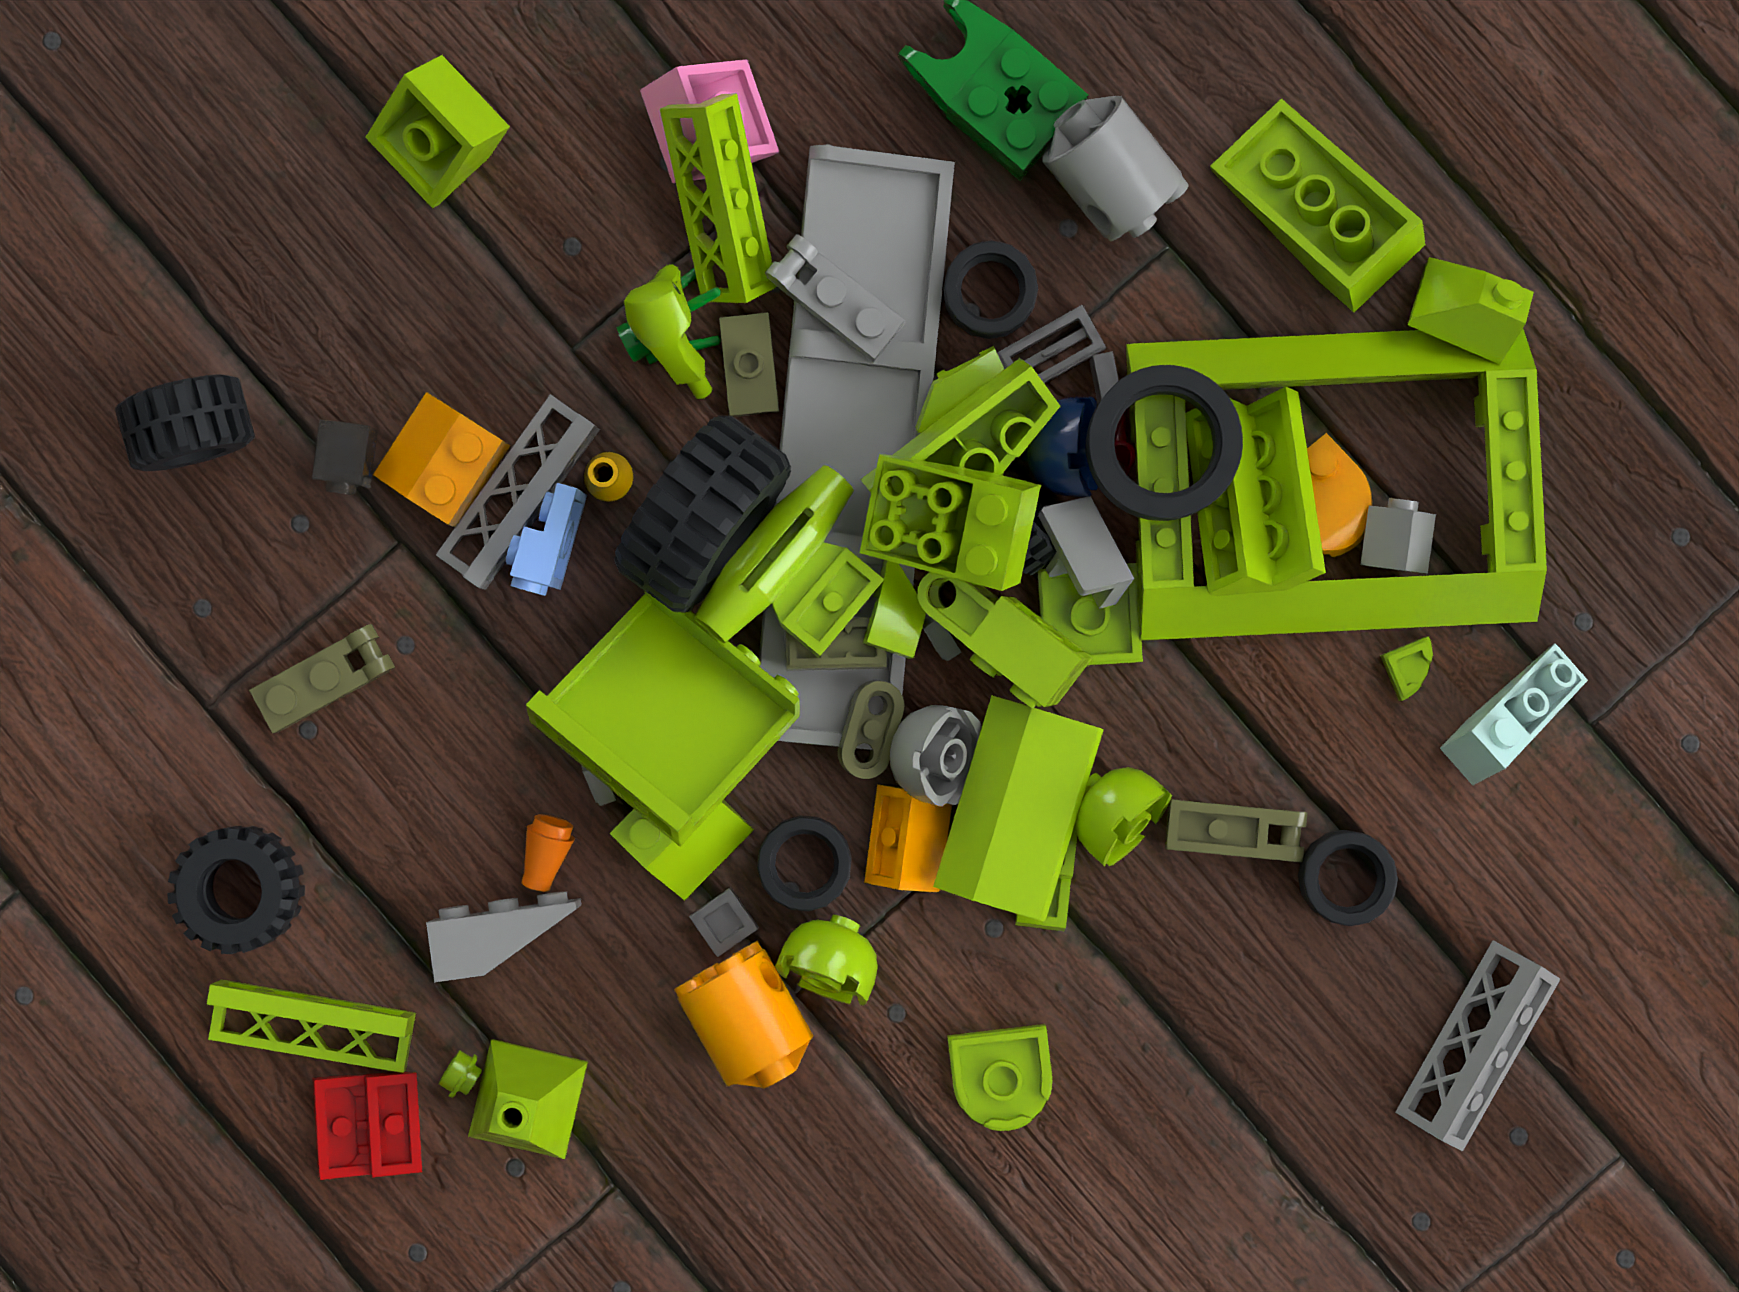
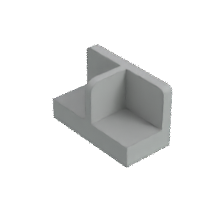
[1038,496,1134,609]

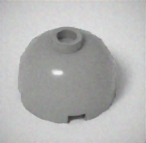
[890,705,982,806]

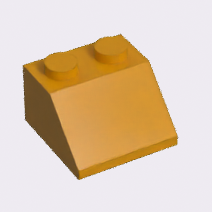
[373,392,510,527]

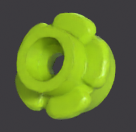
[438,1050,482,1098]

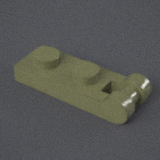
[249,624,395,734]
[1165,799,1308,862]

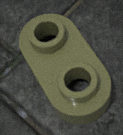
[838,680,904,779]

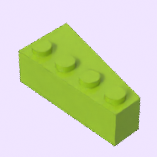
[860,358,1060,493]

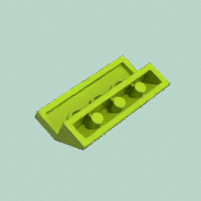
[1186,387,1326,596]
[933,695,1104,922]

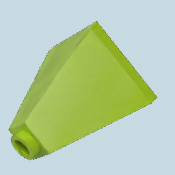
[468,1039,588,1159]

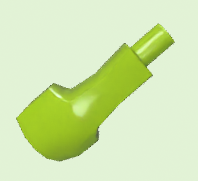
[624,264,712,399]

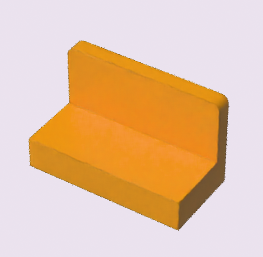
[864,785,952,892]

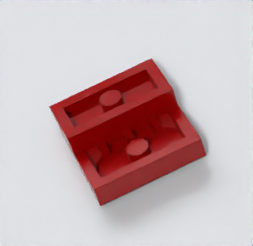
[312,1072,422,1180]

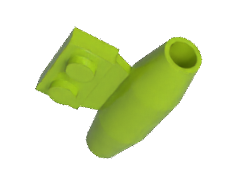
[694,465,884,658]

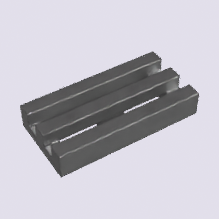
[997,305,1107,384]

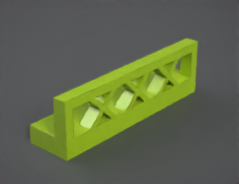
[660,93,777,303]
[207,980,416,1073]

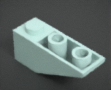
[1440,644,1588,785]

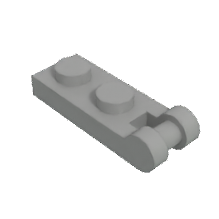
[765,234,905,363]

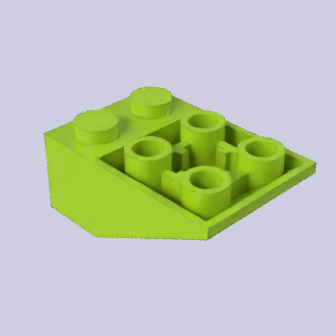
[859,454,1041,591]

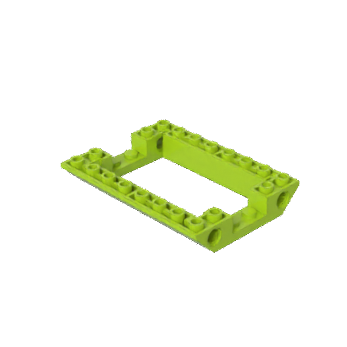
[1126,329,1547,640]

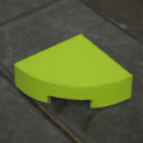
[1380,636,1433,701]

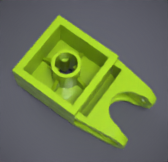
[917,572,1093,708]

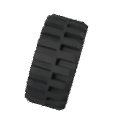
[614,415,791,613]

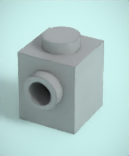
[1361,498,1436,574]

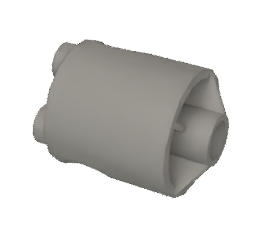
[1043,96,1189,241]

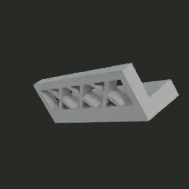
[436,394,600,590]
[1395,940,1560,1151]

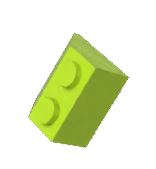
[366,55,510,208]
[610,800,754,900]

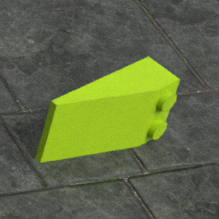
[1210,99,1426,312]

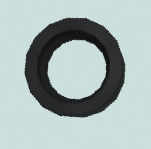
[943,240,1038,339]
[757,815,852,911]
[1298,830,1398,926]

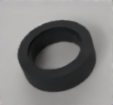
[1086,365,1243,521]

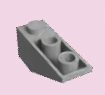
[426,891,581,982]

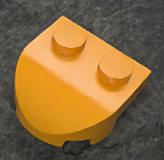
[1307,433,1373,557]

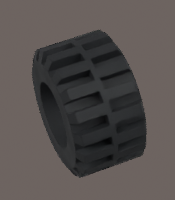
[115,374,255,471]
[167,825,305,954]

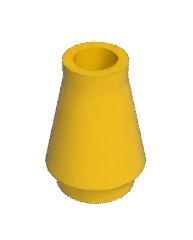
[584,452,633,501]

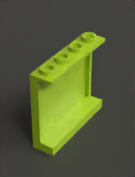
[526,592,800,847]

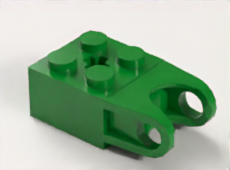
[897,0,1089,181]

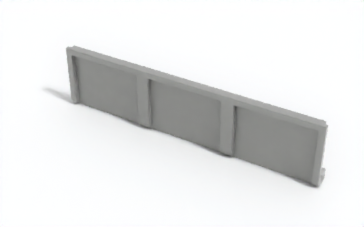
[759,144,955,750]

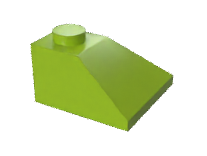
[1408,257,1534,365]

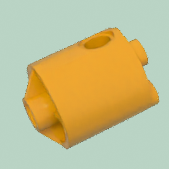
[674,941,814,1089]

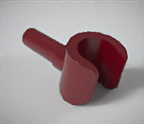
[1114,409,1135,476]

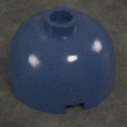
[1020,397,1098,497]

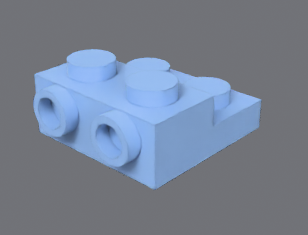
[506,483,587,596]

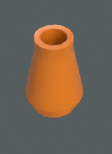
[521,814,575,892]

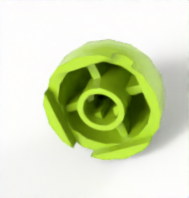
[1074,767,1172,866]
[775,915,878,1005]

